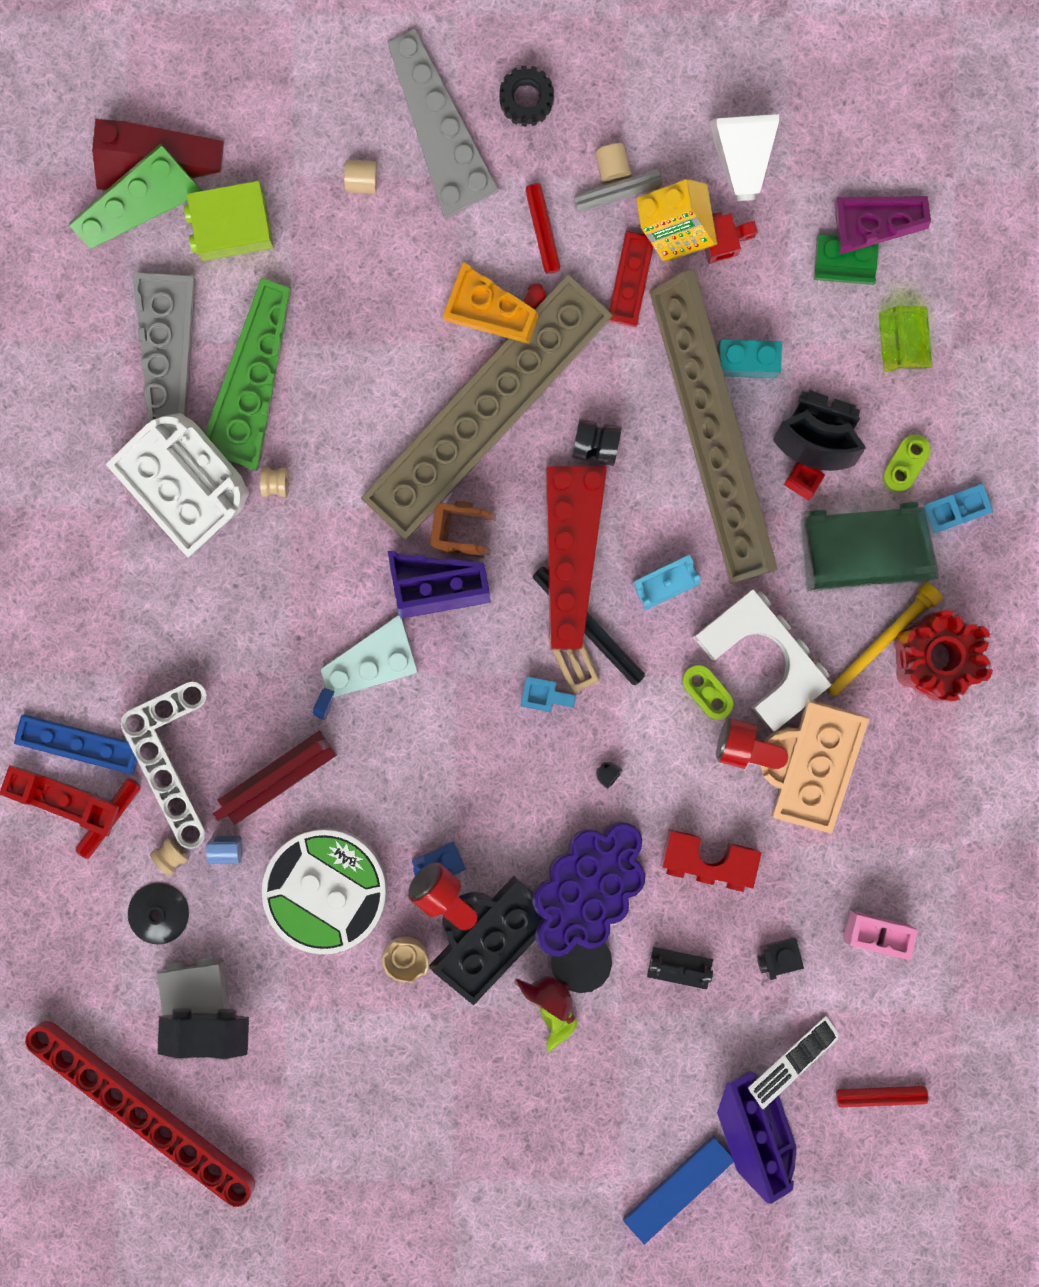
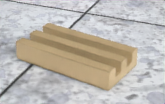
[547,637,600,693]

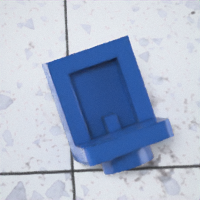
[412,841,466,875]

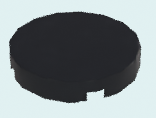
[551,943,612,993]

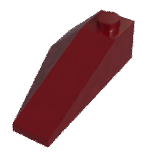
[92,118,224,190]

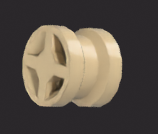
[260,466,289,498]
[150,837,189,876]

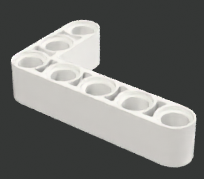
[121,682,206,849]

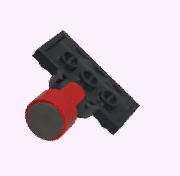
[408,862,543,1006]

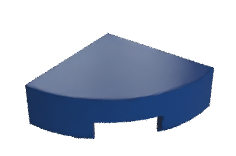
[313,688,335,720]

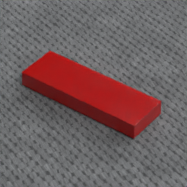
[609,231,653,327]

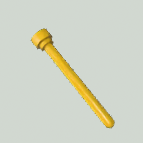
[828,582,944,696]

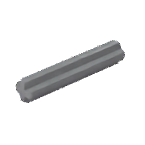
[574,169,663,212]

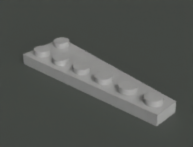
[388,29,498,219]
[133,272,196,424]

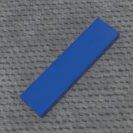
[14,714,137,775]
[623,1135,734,1245]

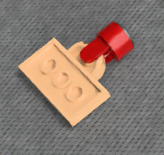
[716,700,869,834]

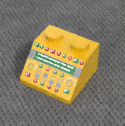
[636,179,717,262]

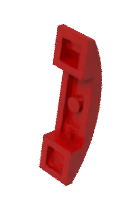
[0,765,119,837]

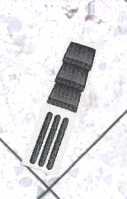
[748,1016,838,1110]

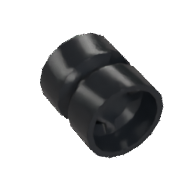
[572,419,622,466]

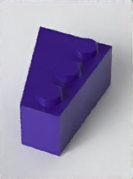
[387,550,491,619]

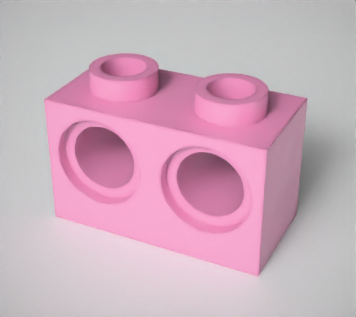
[843,910,918,960]

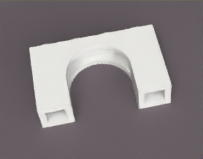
[693,589,831,732]

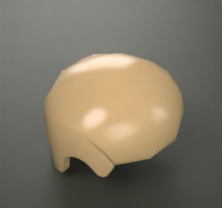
[382,936,430,983]

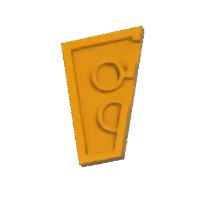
[442,262,539,344]

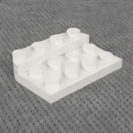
[106,413,249,558]

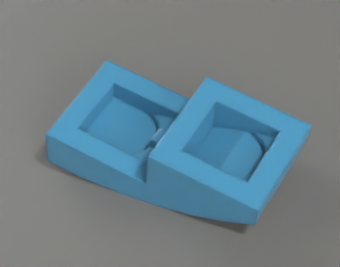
[924,483,993,534]

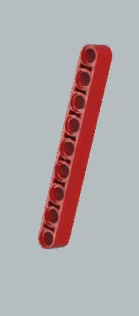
[25,1021,255,1207]

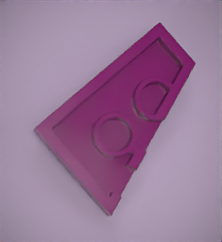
[834,196,931,254]

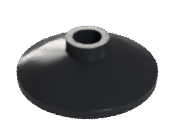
[128,883,189,945]

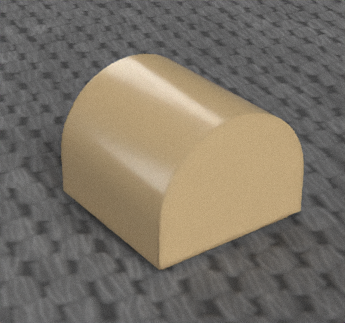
[595,143,632,184]
[344,160,378,194]

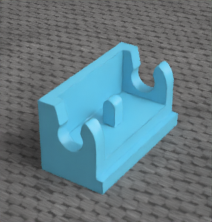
[632,555,701,611]

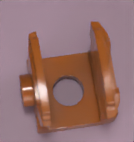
[430,501,496,558]

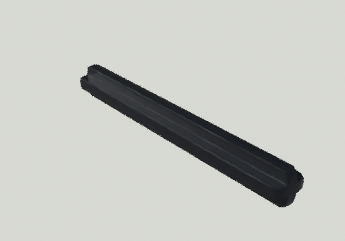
[533,567,645,685]

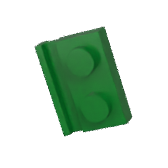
[813,234,879,285]

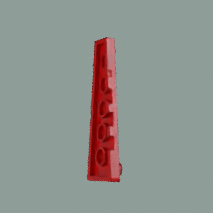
[545,466,607,650]

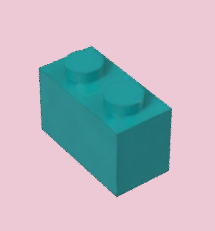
[717,339,782,379]

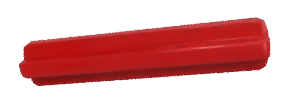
[525,183,560,274]
[76,778,141,859]
[836,1086,929,1108]

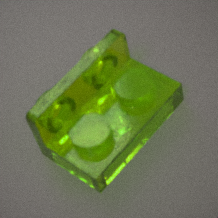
[879,305,932,372]

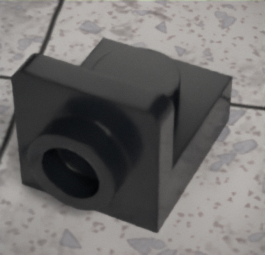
[756,937,804,980]

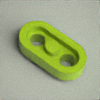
[882,435,931,492]
[682,665,734,720]

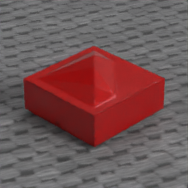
[783,462,825,501]

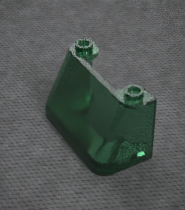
[800,502,939,592]

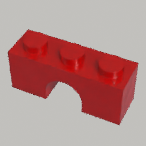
[660,829,762,892]

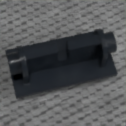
[793,389,860,429]
[647,947,713,990]

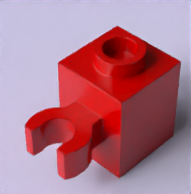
[704,212,758,264]

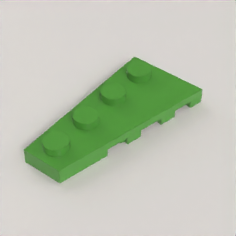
[69,143,202,249]

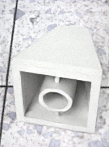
[709,114,779,201]

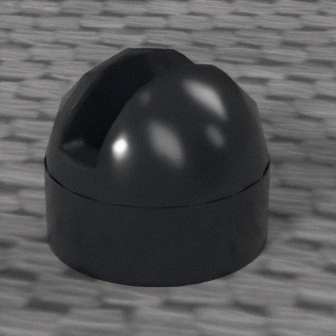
[596,762,623,789]

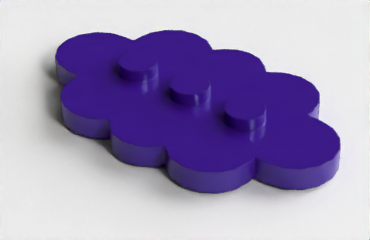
[532,822,646,956]

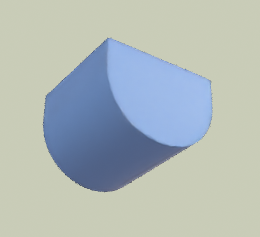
[206,836,242,864]

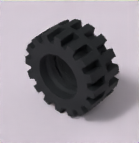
[499,65,554,127]

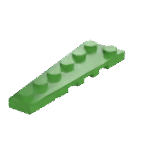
[205,278,291,472]

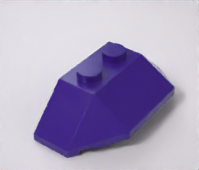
[717,1071,797,1204]

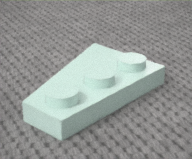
[321,615,418,698]

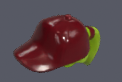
[514,976,577,1052]

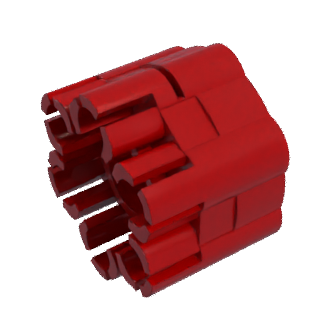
[894,610,993,701]

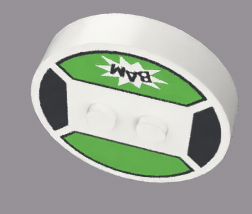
[262,828,387,954]

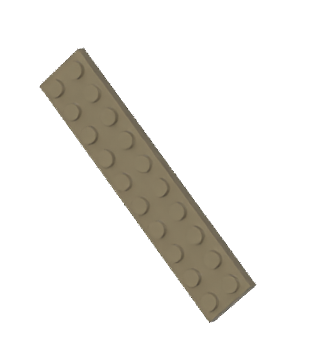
[650,270,778,584]
[361,274,613,541]

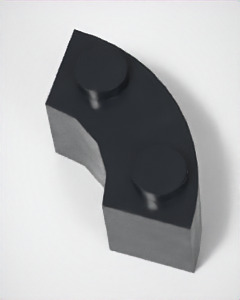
[773,410,866,471]
[157,1008,249,1060]

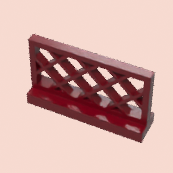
[212,730,337,825]

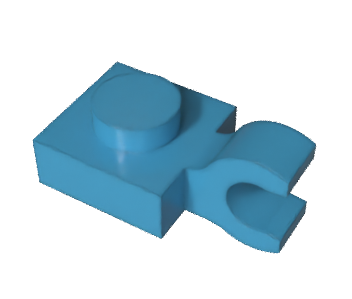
[520,676,576,713]

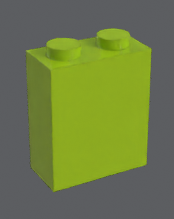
[184,181,274,261]

